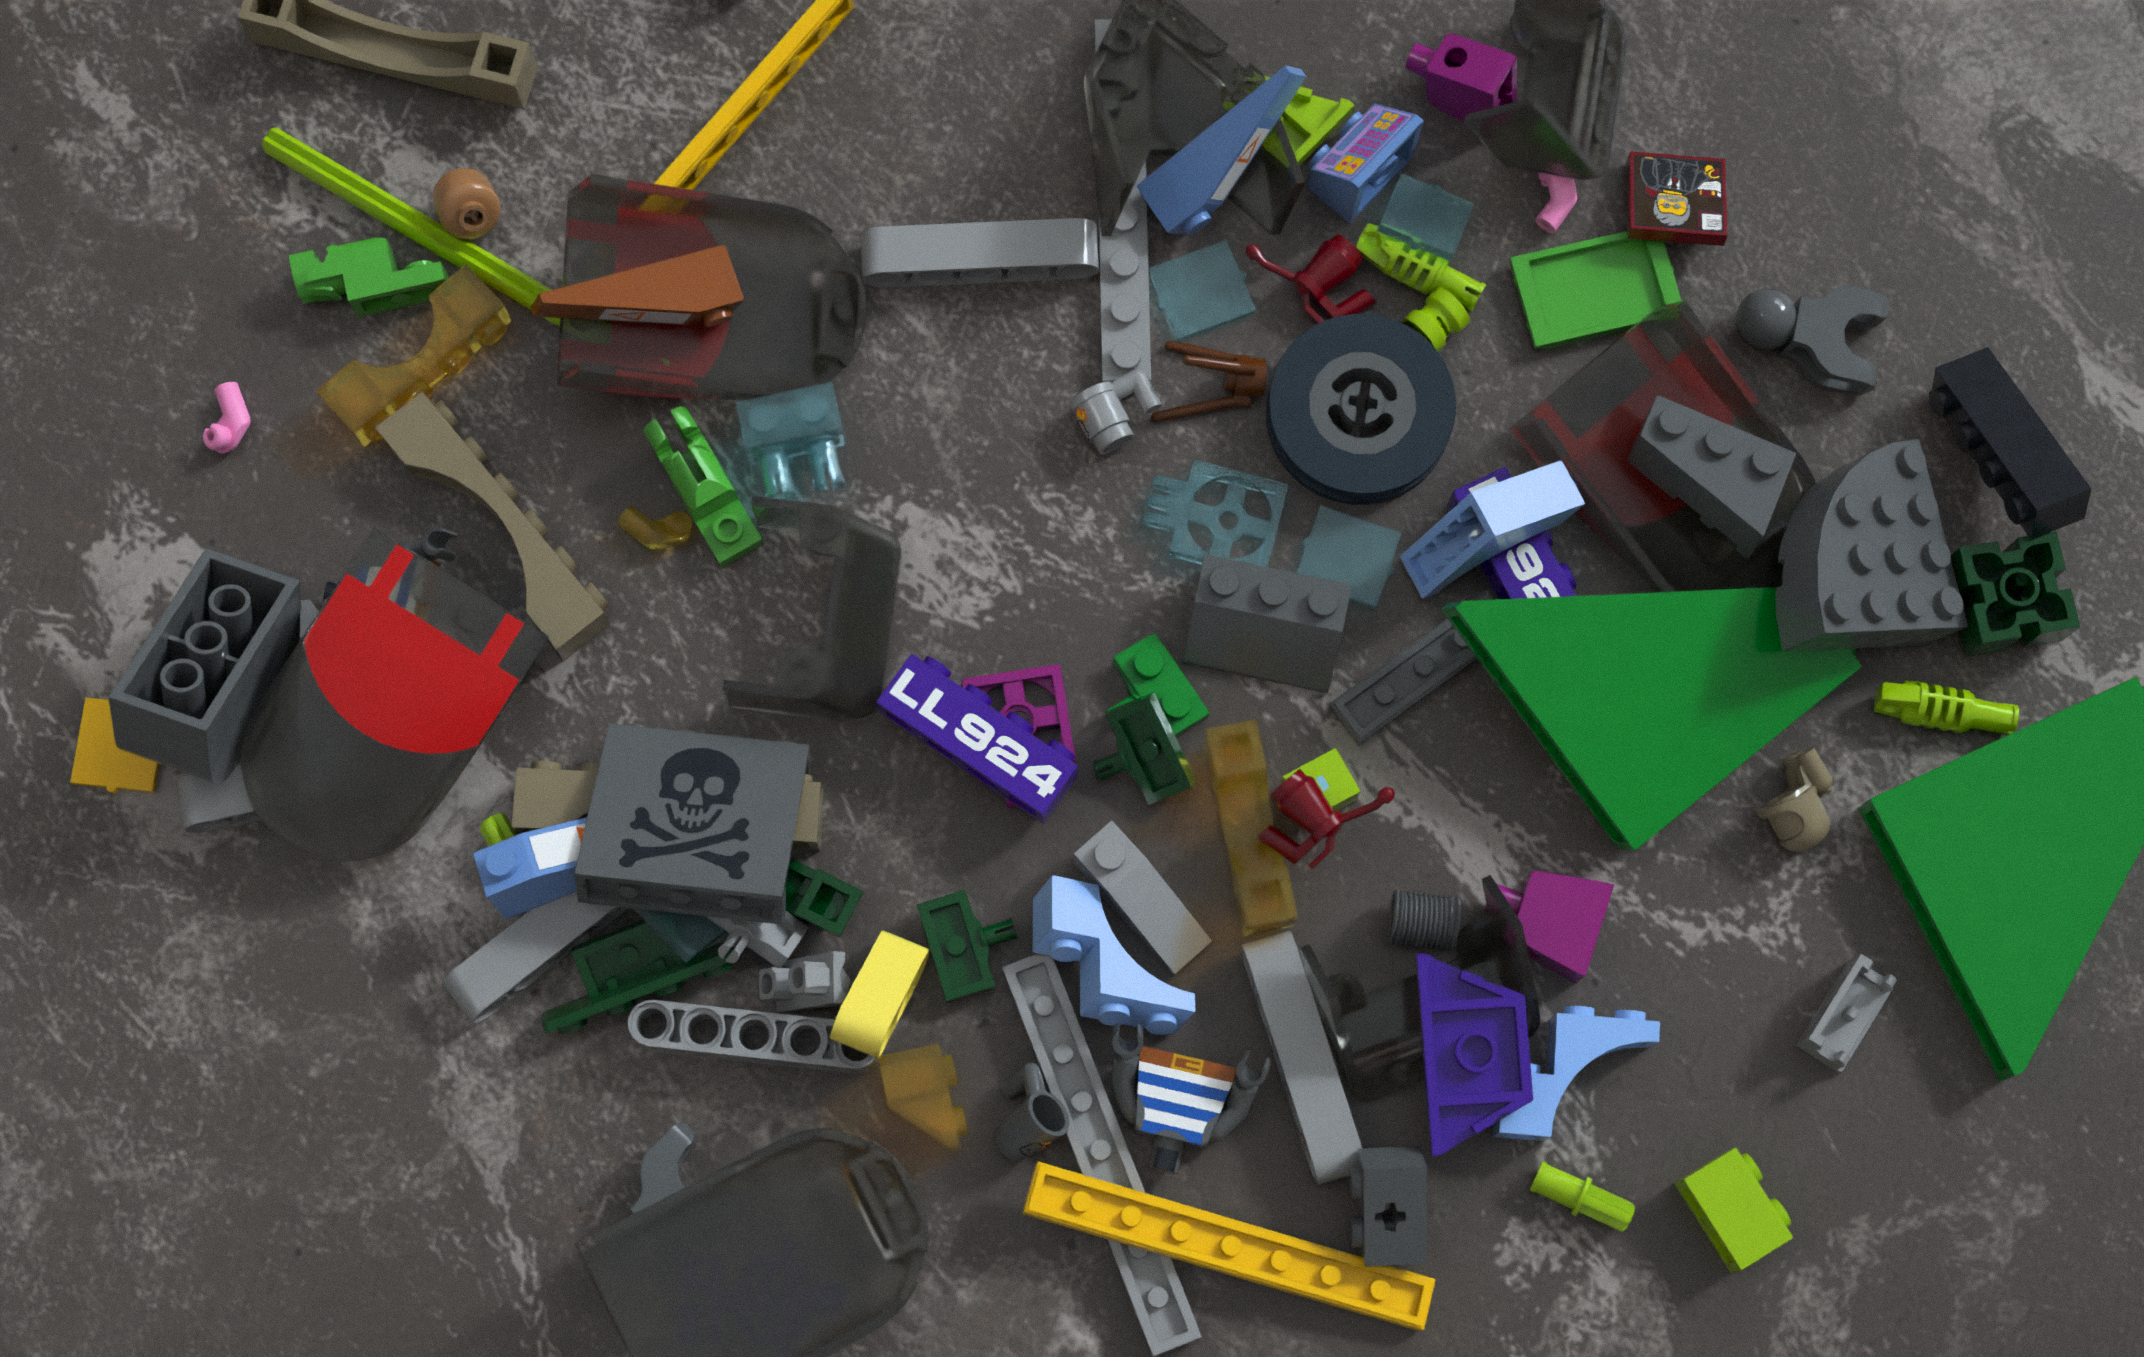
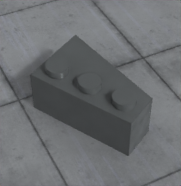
[1627,395,1796,560]

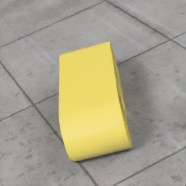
[830,930,930,1059]

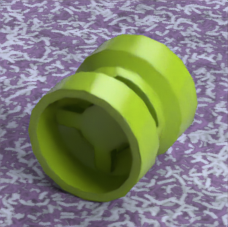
[1401,288,1470,352]

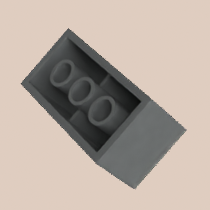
[108,548,302,784]

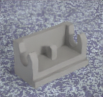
[1796,954,1897,1074]

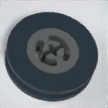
[1266,314,1456,505]

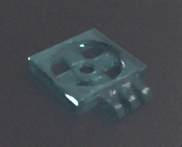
[1142,460,1289,567]

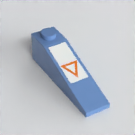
[1136,65,1306,236]
[473,817,587,920]

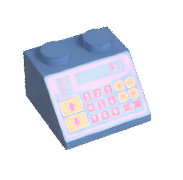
[1307,103,1424,224]

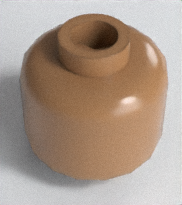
[432,168,501,240]

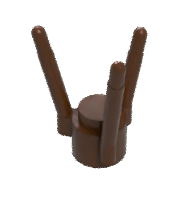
[1151,341,1267,421]

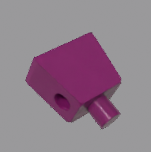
[1405,33,1517,139]
[1484,871,1614,983]

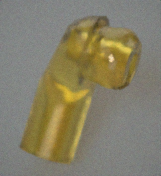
[617,505,692,550]

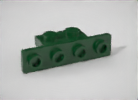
[541,912,733,1034]

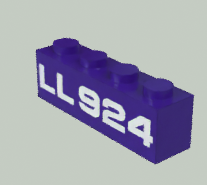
[1447,466,1576,599]
[876,653,1078,824]

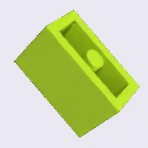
[1674,1147,1794,1273]

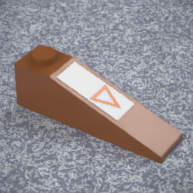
[530,244,744,327]

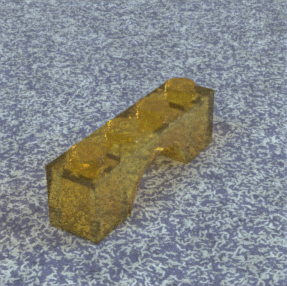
[316,264,512,447]
[1204,719,1298,936]

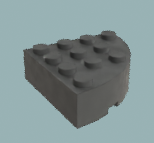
[1775,439,1968,652]

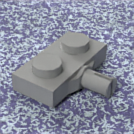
[706,911,809,968]

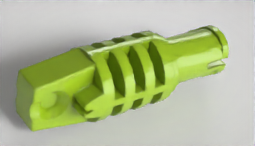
[1355,223,1486,312]
[1874,680,2019,735]

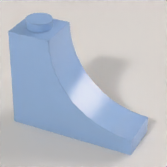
[1399,460,1585,599]

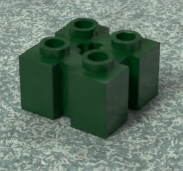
[1951,531,2081,657]

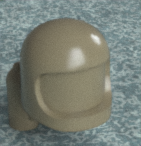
[1756,747,1832,852]

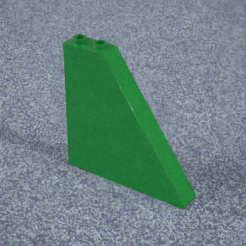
[1441,587,1862,851]
[1858,676,2144,1081]

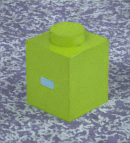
[1279,748,1361,821]

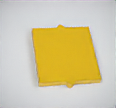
[70,697,160,794]

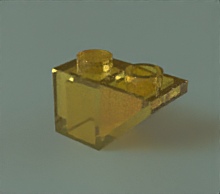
[879,1043,968,1152]

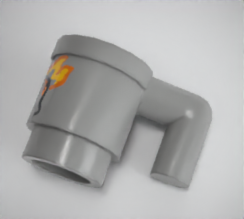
[1068,370,1162,455]

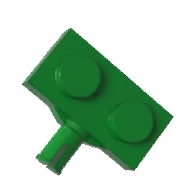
[1105,632,1210,738]

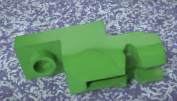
[289,237,453,318]
[643,406,764,568]

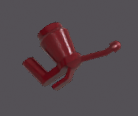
[1245,234,1376,325]
[1257,769,1395,869]

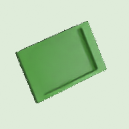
[1509,231,1685,350]

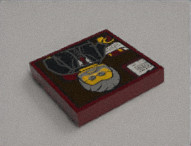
[1627,151,1728,246]

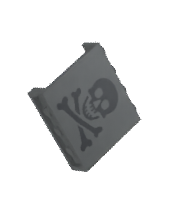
[574,723,810,925]

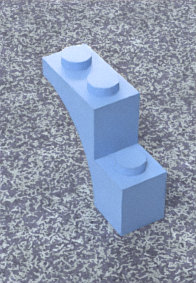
[1033,875,1195,1035]
[1492,1006,1660,1141]

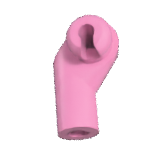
[1535,161,1577,234]
[203,382,251,453]

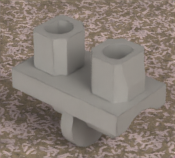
[759,951,851,1014]

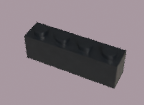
[1929,347,2091,540]

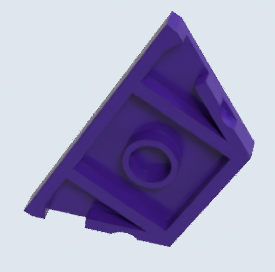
[1415,953,1533,1156]

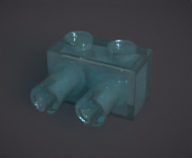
[735,382,846,503]

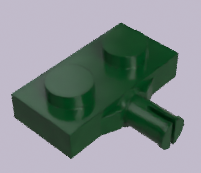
[1093,692,1197,805]
[917,890,1018,1004]

